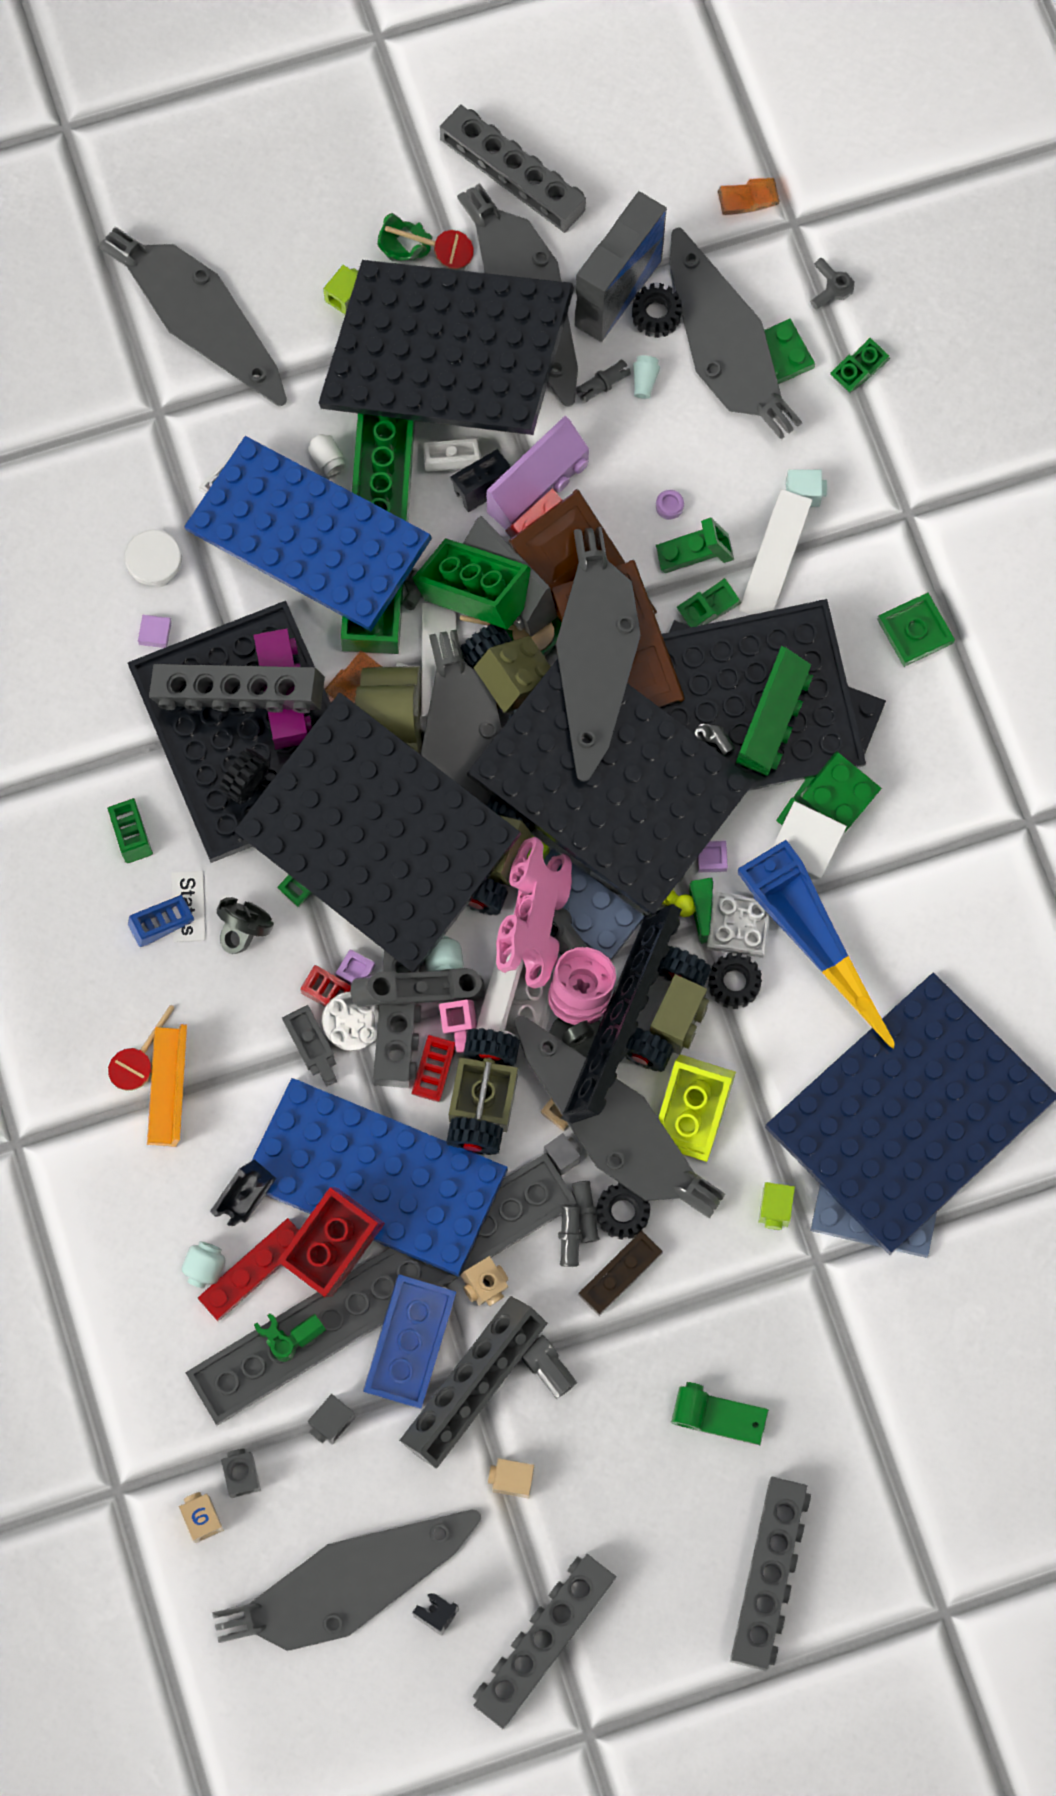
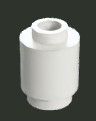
[308,434,346,477]

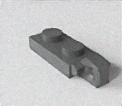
[282,1005,337,1087]

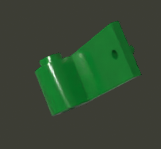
[671,1382,769,1446]

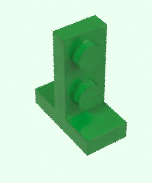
[656,517,734,574]

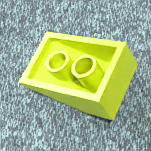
[658,1054,736,1162]

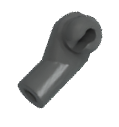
[402,568,422,610]
[694,723,735,756]

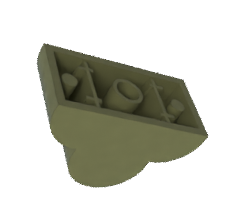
[355,666,422,754]

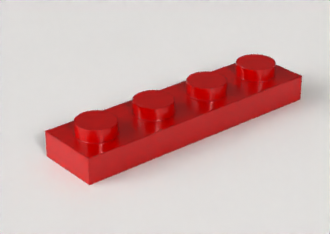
[198,1218,299,1321]

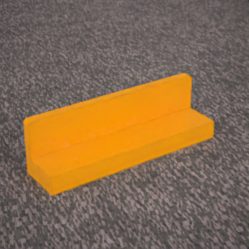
[147,1024,187,1147]

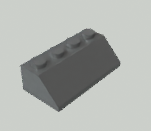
[463,516,558,637]

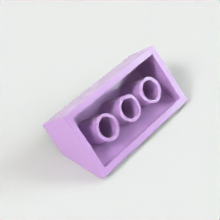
[487,416,589,529]

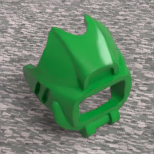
[377,213,433,261]

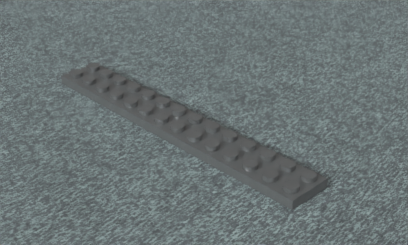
[185,1153,577,1426]

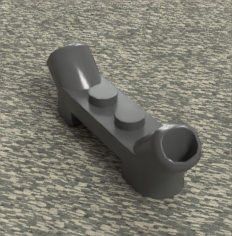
[350,968,485,1007]

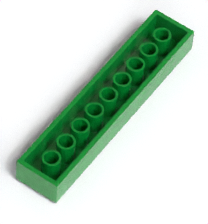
[341,414,415,654]

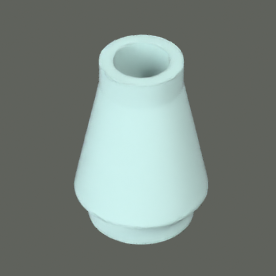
[633,355,660,399]

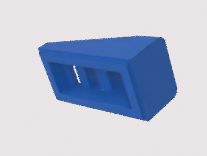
[128,895,194,948]

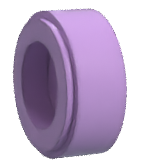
[656,490,684,519]

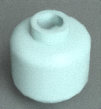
[425,936,464,972]
[182,1241,225,1288]

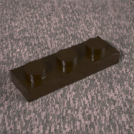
[578,1230,663,1316]

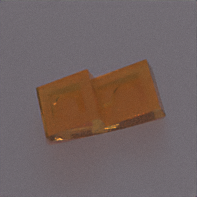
[717,178,780,215]
[325,650,382,702]

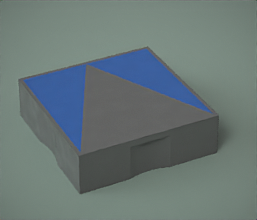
[574,191,667,343]

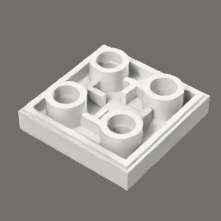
[772,801,847,878]
[707,892,770,958]

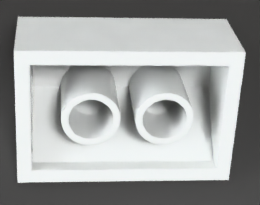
[476,954,555,1050]

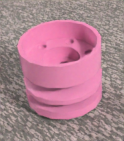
[548,947,616,1025]

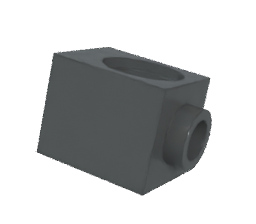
[308,1393,356,1444]
[221,1449,261,1498]

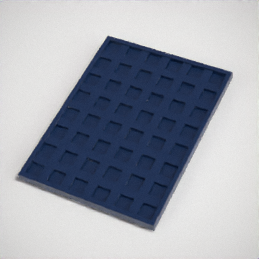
[765,972,1056,1255]

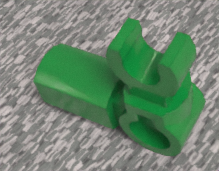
[254,1313,326,1362]

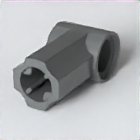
[550,908,587,956]
[521,1335,577,1399]

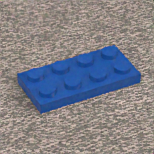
[363,1274,456,1409]

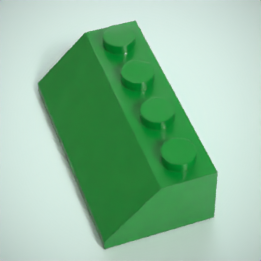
[412,538,531,630]
[736,646,813,776]

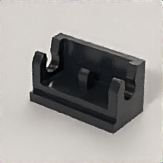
[450,449,511,512]
[210,1159,277,1226]
[412,1593,459,1636]

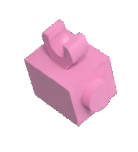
[439,999,477,1053]

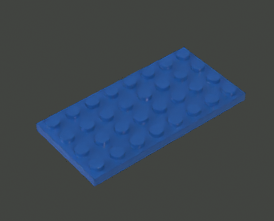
[184,436,432,631]
[252,1078,508,1277]

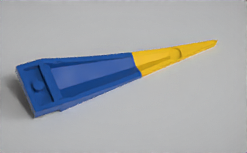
[738,840,895,1048]

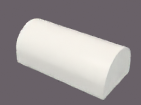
[423,438,481,472]

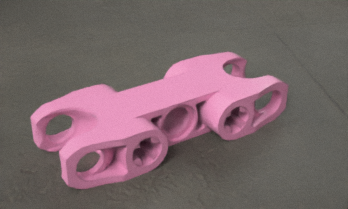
[496,837,572,989]

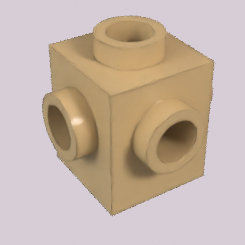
[461,1256,508,1306]

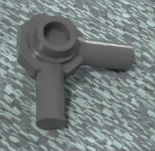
[810,258,855,310]

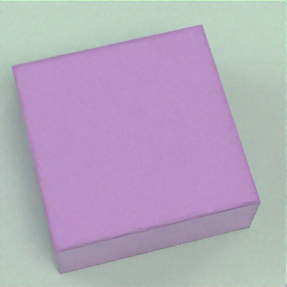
[138,615,172,648]
[697,841,728,873]
[335,949,376,985]

